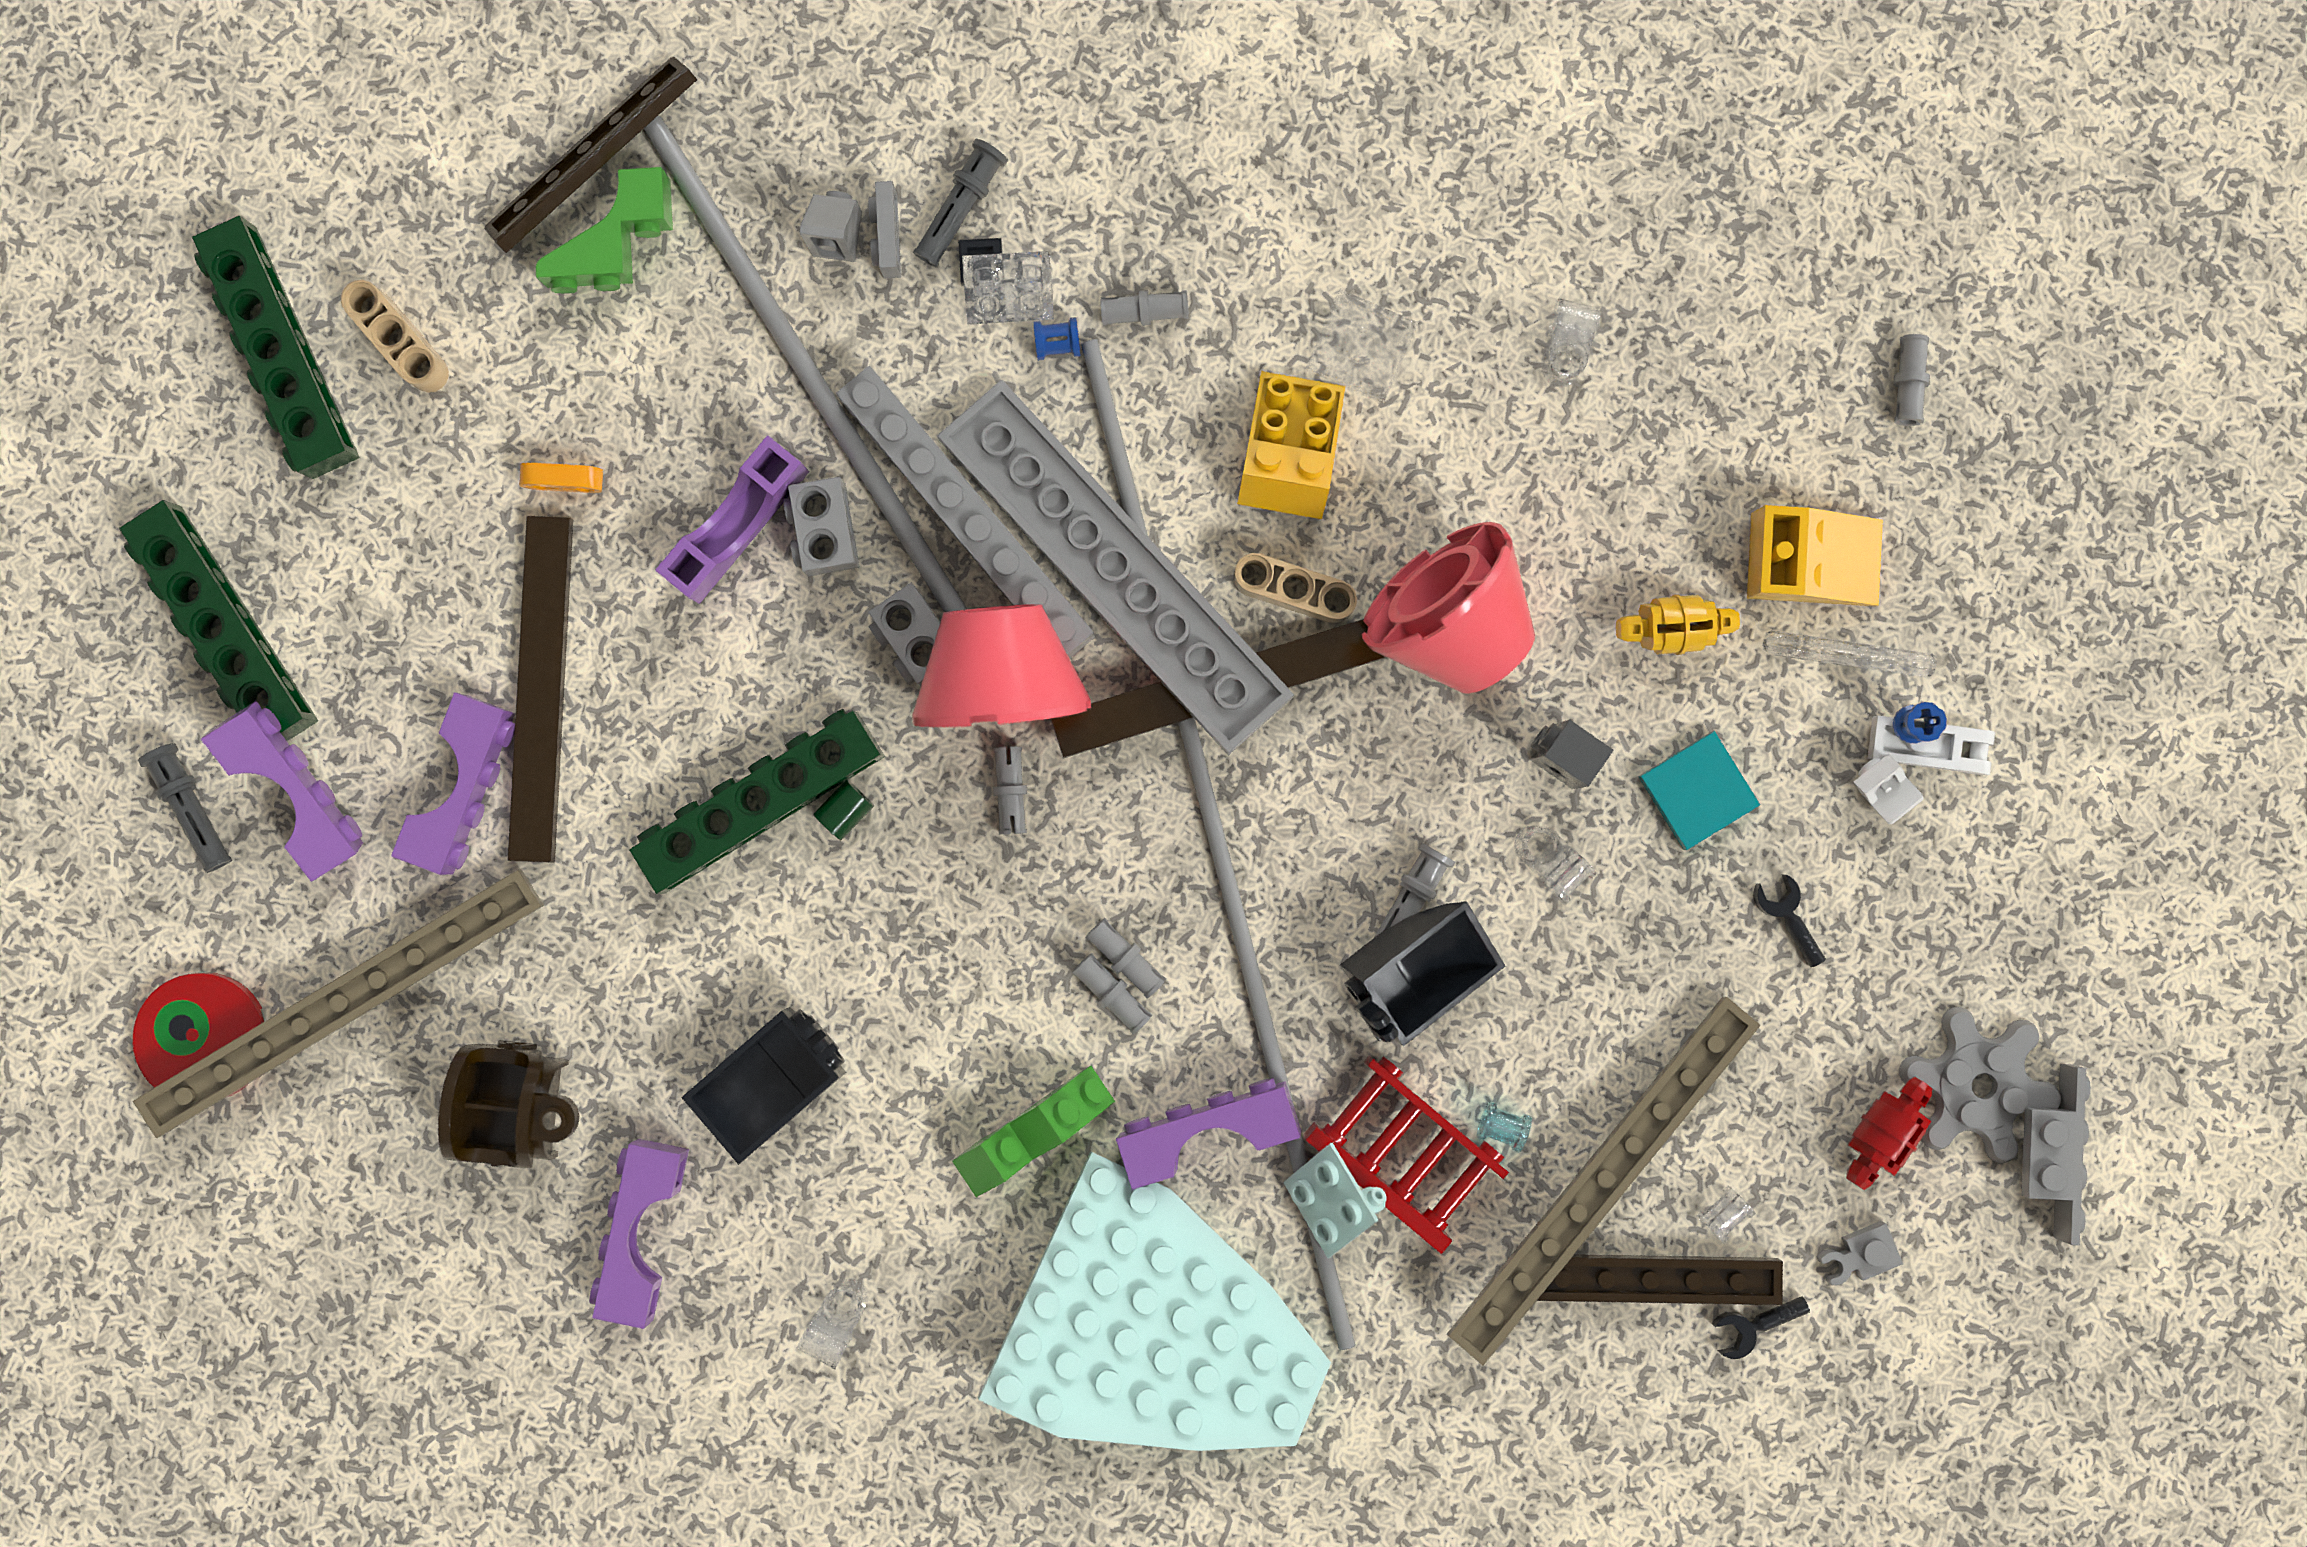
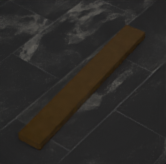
[508,516,574,863]
[1050,619,1387,759]

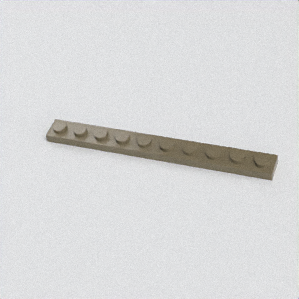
[132,869,544,1139]
[1446,997,1761,1366]

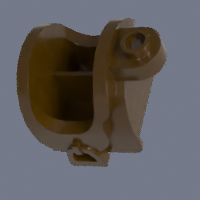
[438,1040,579,1168]

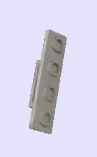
[2022,1064,2091,1245]

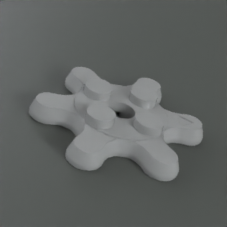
[1899,1007,2061,1163]

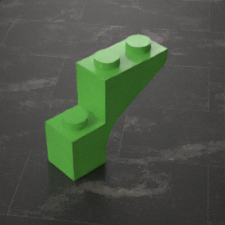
[536,167,673,294]
[952,1066,1115,1197]

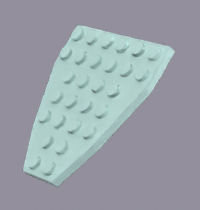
[978,1152,1331,1451]

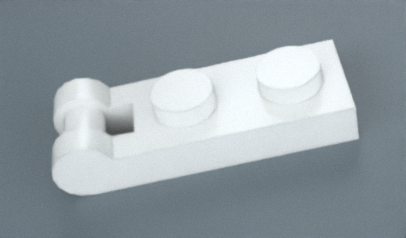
[1867,715,1995,775]

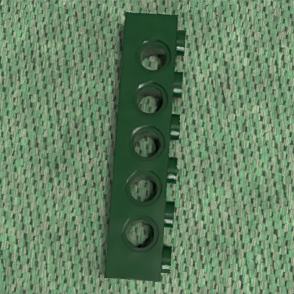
[192,215,360,479]
[119,500,318,741]
[629,709,885,894]

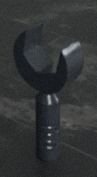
[1753,874,1826,968]
[1712,1296,1810,1359]

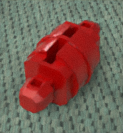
[1846,1077,1933,1190]

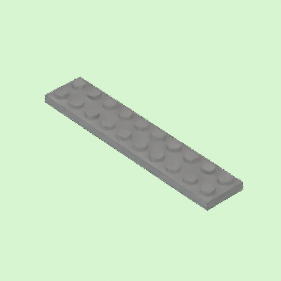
[937,380,1294,756]

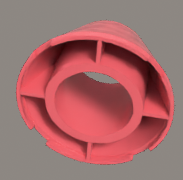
[1361,522,1535,694]
[912,604,1091,727]

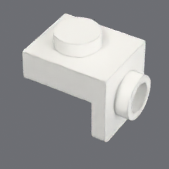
[1854,754,1923,824]

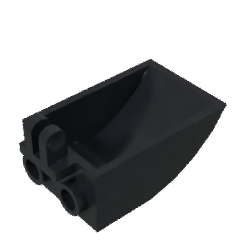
[1340,901,1506,1046]
[681,1007,847,1165]

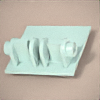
[1283,1143,1387,1258]

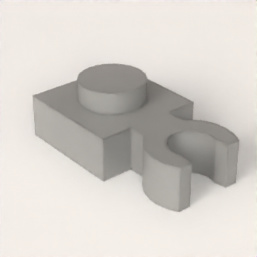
[1816,1221,1903,1285]

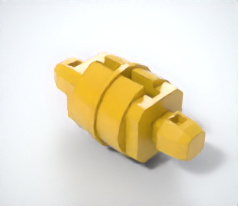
[1616,594,1740,655]

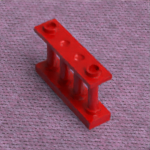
[1303,1055,1509,1255]

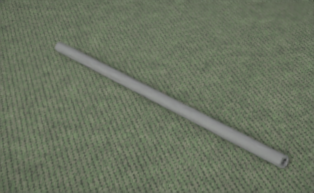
[644,116,967,612]

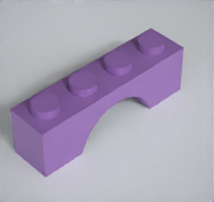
[655,435,809,604]
[391,692,515,875]
[201,701,363,882]
[1116,1078,1302,1190]
[589,1139,689,1329]

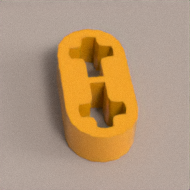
[519,463,603,493]

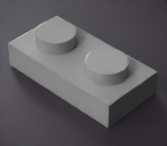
[868,181,901,279]

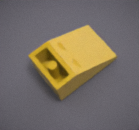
[1237,371,1345,519]
[1747,505,1883,607]

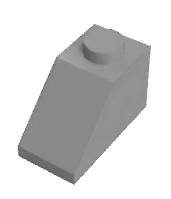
[799,191,862,262]

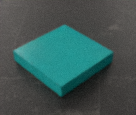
[1638,731,1760,850]

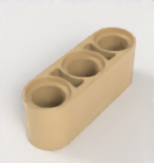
[341,280,449,393]
[1233,553,1357,624]

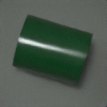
[813,780,874,840]

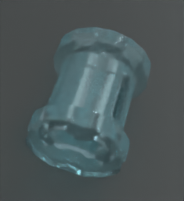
[1477,1101,1532,1153]

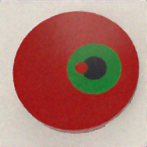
[133,972,264,1098]

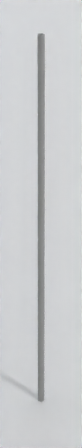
[1081,339,1356,1350]

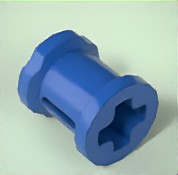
[1034,317,1081,361]
[1893,702,1947,744]

